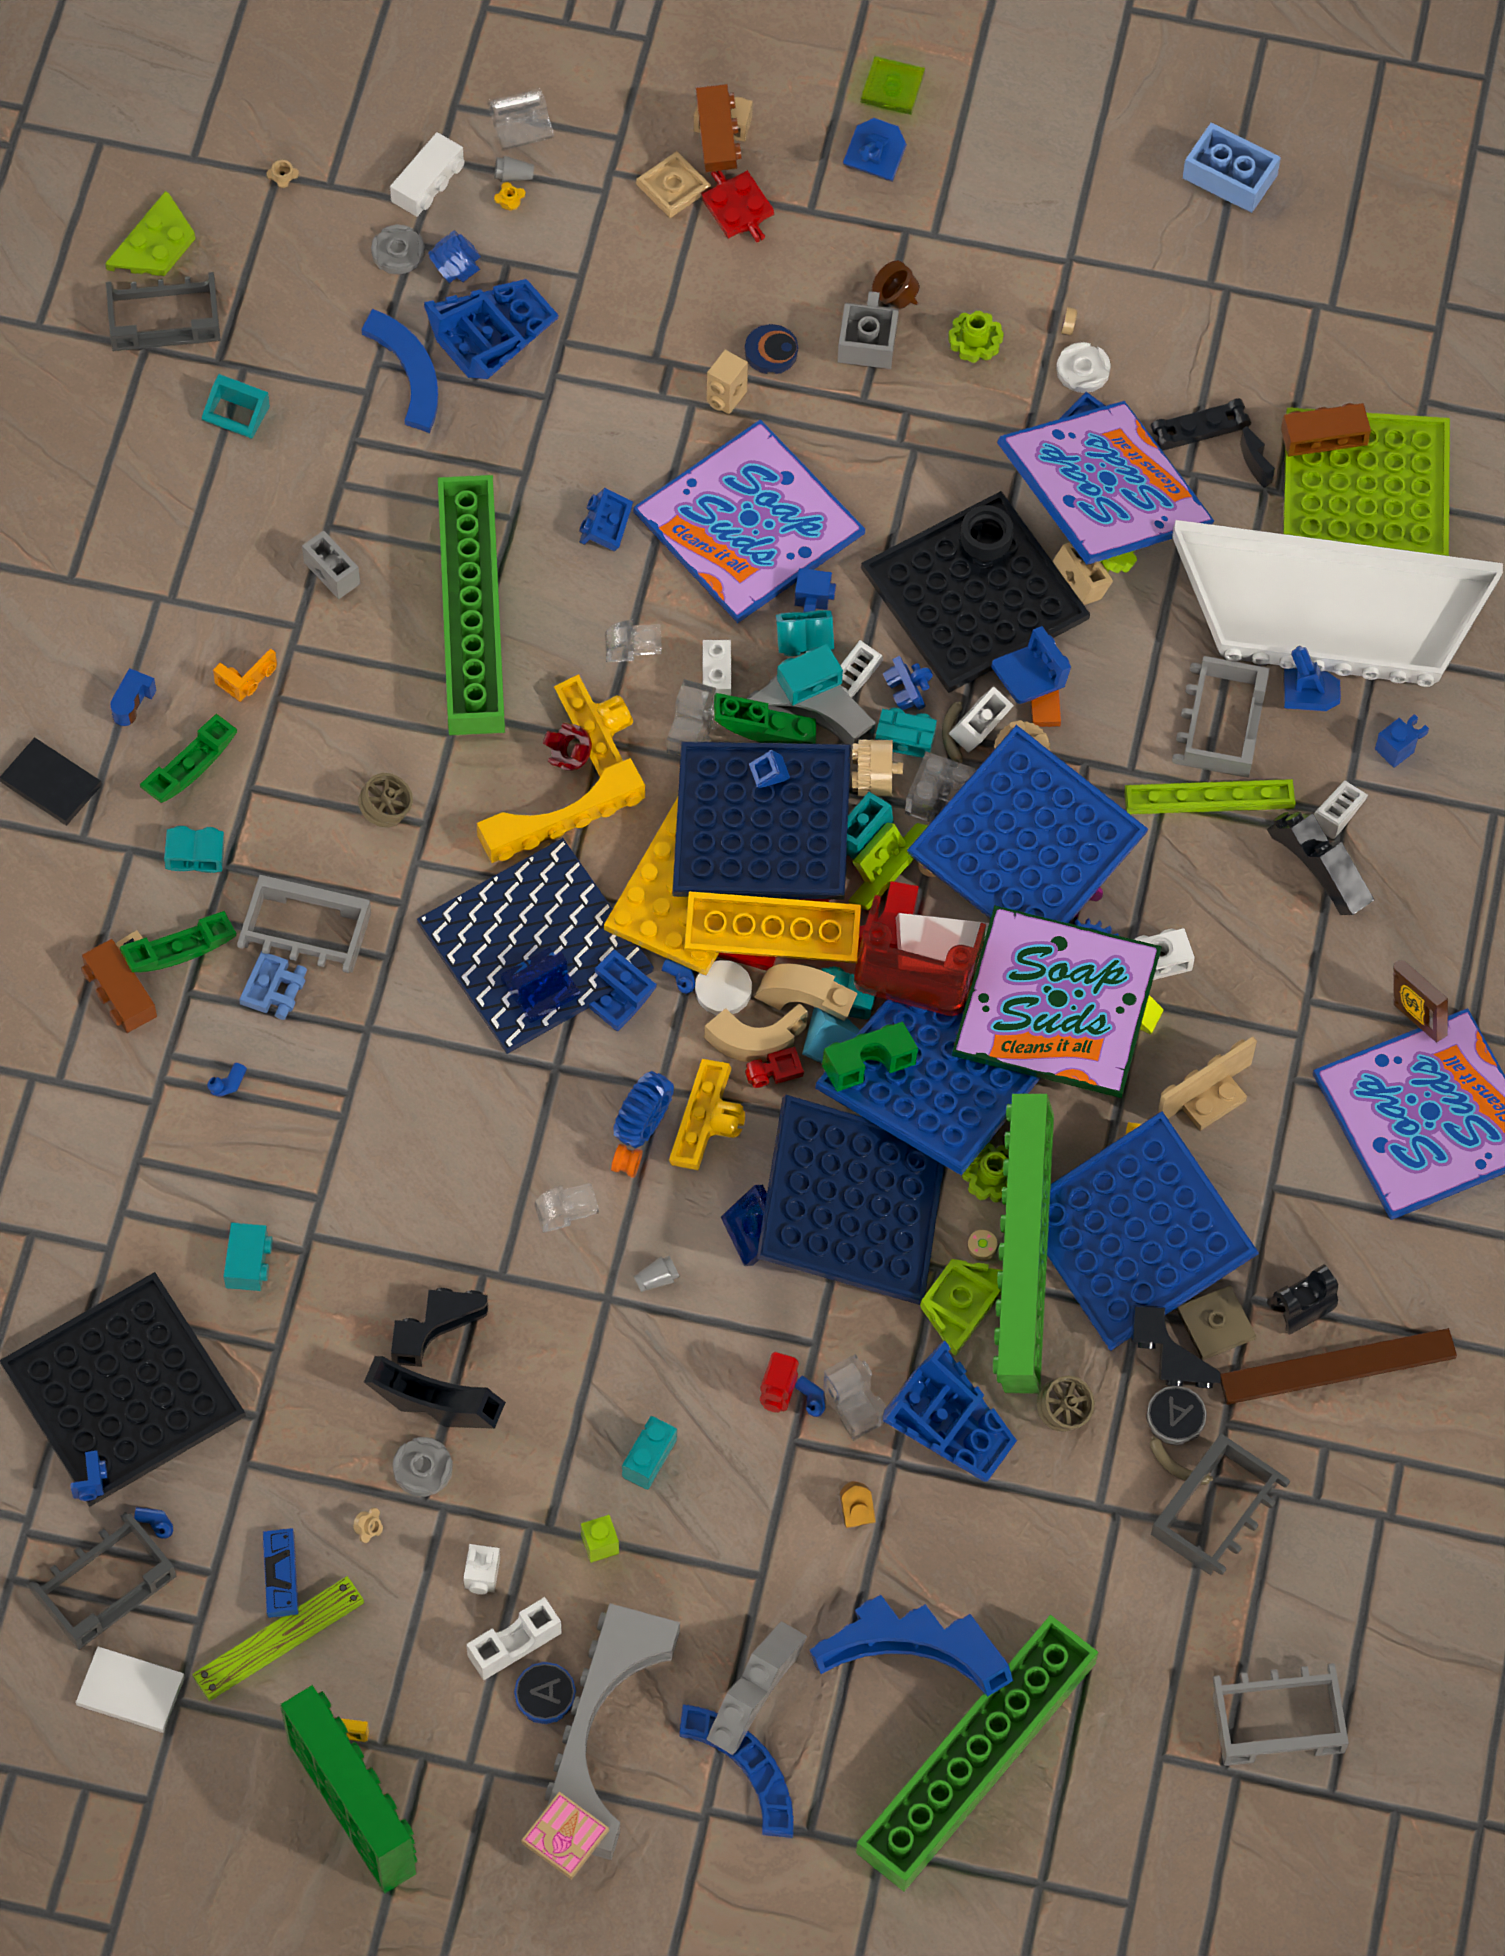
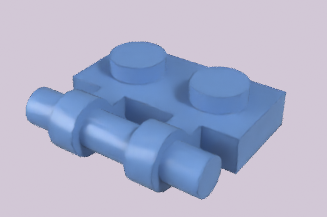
[239,951,307,1020]

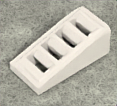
[840,640,883,698]
[1314,780,1368,839]

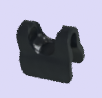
[1267,1264,1338,1335]

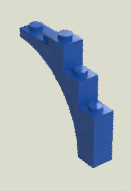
[809,1595,1013,1697]

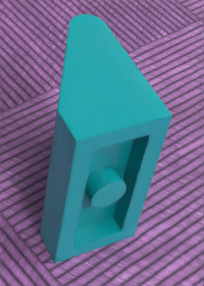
[202,374,270,439]

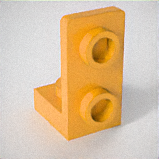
[213,649,277,702]

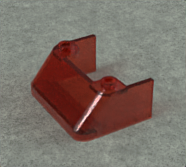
[853,895,986,1016]

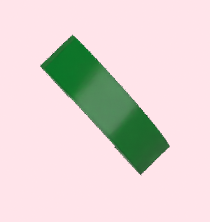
[140,714,237,803]
[120,911,237,972]

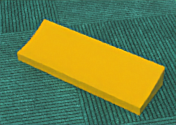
[684,891,861,963]

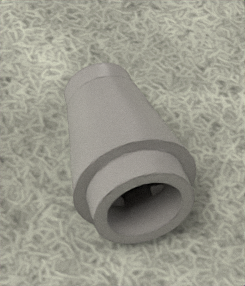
[494,156,534,182]
[634,1255,680,1292]

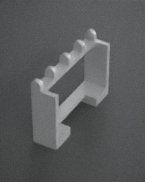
[1172,656,1270,778]
[237,875,371,973]
[1213,1663,1349,1766]

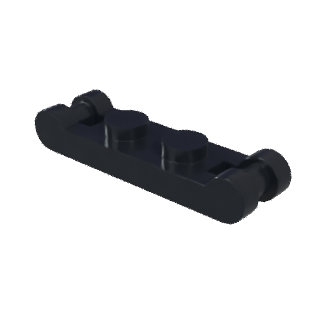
[1150,398,1251,450]

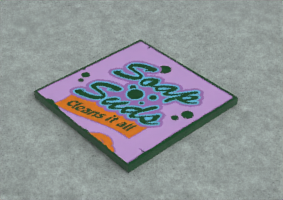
[952,905,1162,1098]

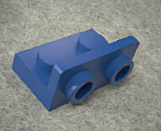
[579,488,633,551]

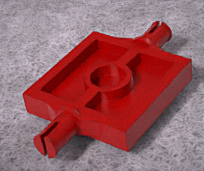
[701,170,774,242]

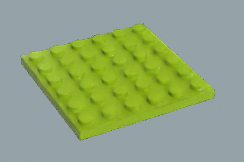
[1283,407,1450,556]

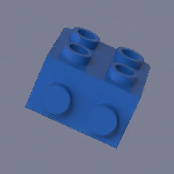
[991,626,1071,704]

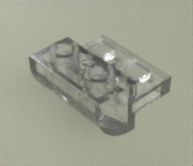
[488,88,554,151]

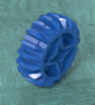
[613,1071,674,1148]

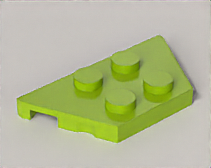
[105,191,196,276]
[920,1259,1003,1356]

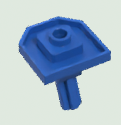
[843,118,907,182]
[1283,646,1341,711]

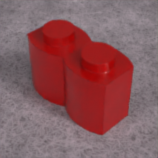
[760,1352,799,1413]

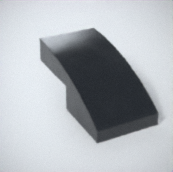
[1240,426,1275,488]

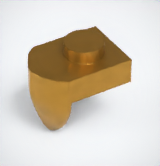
[840,1481,876,1528]

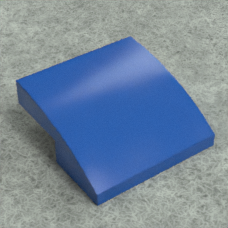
[589,949,657,1032]

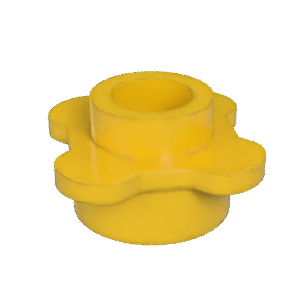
[494,182,525,210]

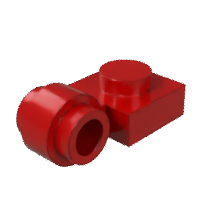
[745,1047,804,1088]

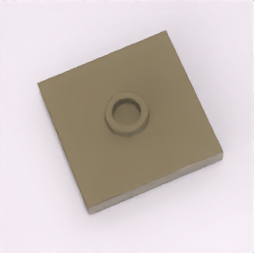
[1177,1285,1256,1360]

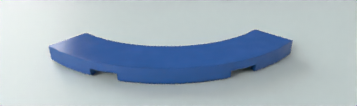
[362,309,438,433]
[679,1704,794,1838]

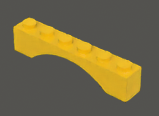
[477,758,645,863]

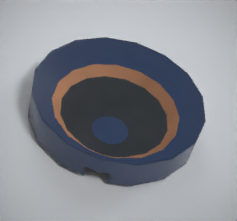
[744,324,799,374]

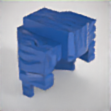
[428,230,481,283]

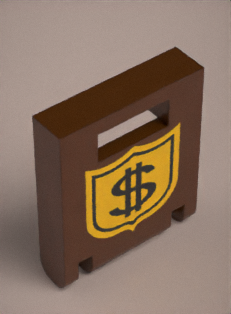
[1393,960,1448,1043]

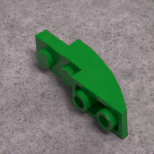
[714,693,816,744]

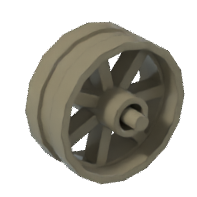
[358,773,413,828]
[1037,1375,1095,1432]

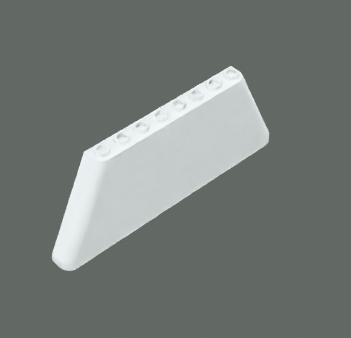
[1173,520,1503,687]

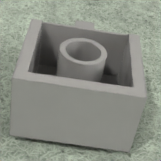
[838,291,899,369]

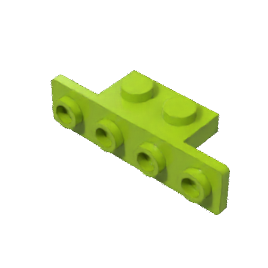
[848,822,928,910]

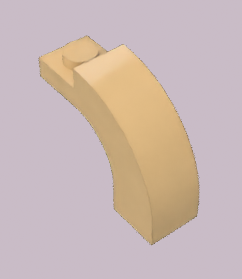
[754,964,857,1021]
[704,1003,808,1062]

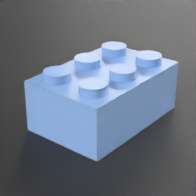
[1182,123,1281,213]

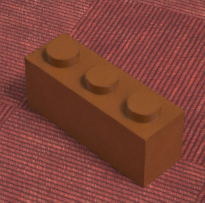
[696,84,742,172]
[1281,403,1371,457]
[81,939,157,1033]

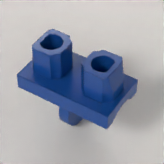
[883,656,933,710]

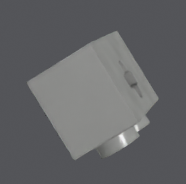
[302,531,360,599]

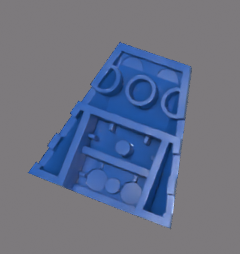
[424,279,559,379]
[883,1341,1017,1482]

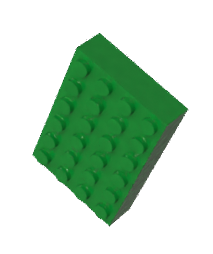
[280,1685,418,1894]

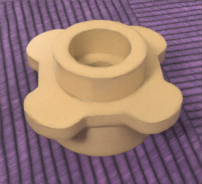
[267,160,299,188]
[354,1508,383,1543]

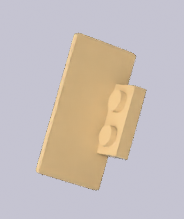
[1157,1037,1257,1131]

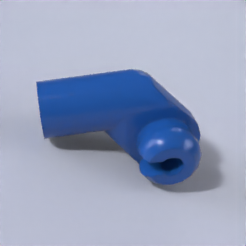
[662,958,695,994]
[207,1063,247,1097]
[795,1375,826,1417]
[134,1507,173,1539]

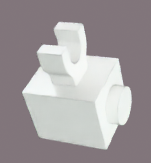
[464,1544,500,1594]

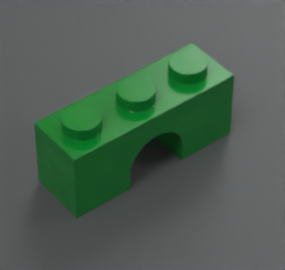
[822,1021,918,1092]

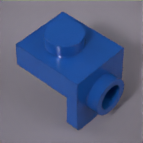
[70,1451,107,1501]

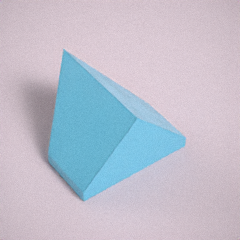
[802,1007,860,1064]

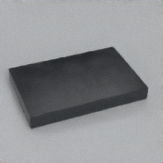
[0,737,102,826]

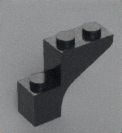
[391,1288,489,1367]
[1131,1305,1221,1388]

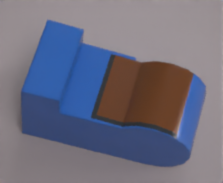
[110,668,157,726]

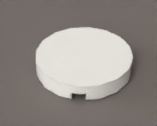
[1056,342,1111,393]
[695,960,752,1015]

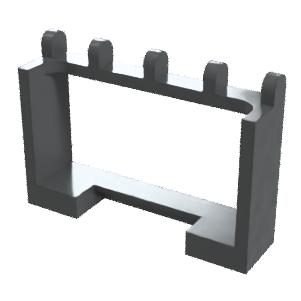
[106,272,221,351]
[1151,1434,1290,1575]
[27,1512,177,1650]

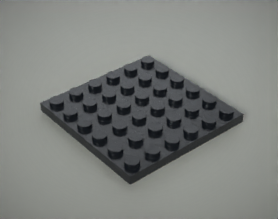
[861,491,1090,693]
[0,1272,246,1507]

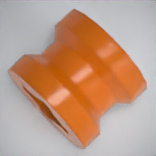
[611,1144,643,1178]

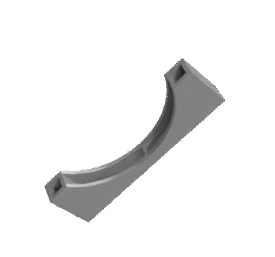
[538,1603,680,1860]

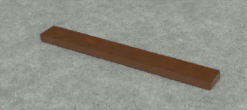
[1221,1328,1457,1405]

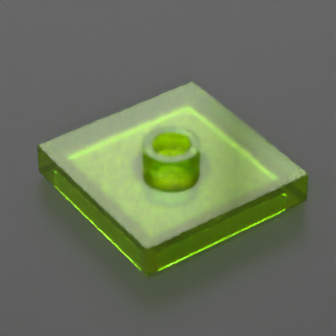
[861,56,925,115]

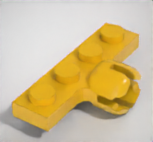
[554,674,633,777]
[669,1059,745,1170]

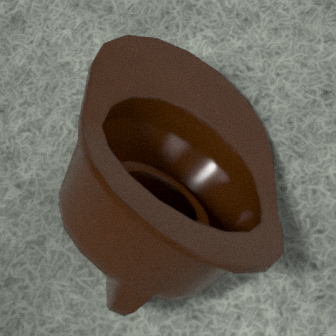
[872,260,920,309]

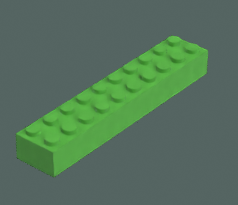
[438,475,505,735]
[993,1094,1054,1393]
[856,1615,1099,1892]

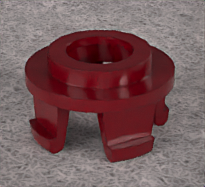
[543,723,592,771]

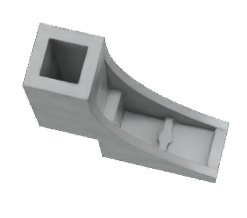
[747,675,875,751]
[706,1621,807,1755]

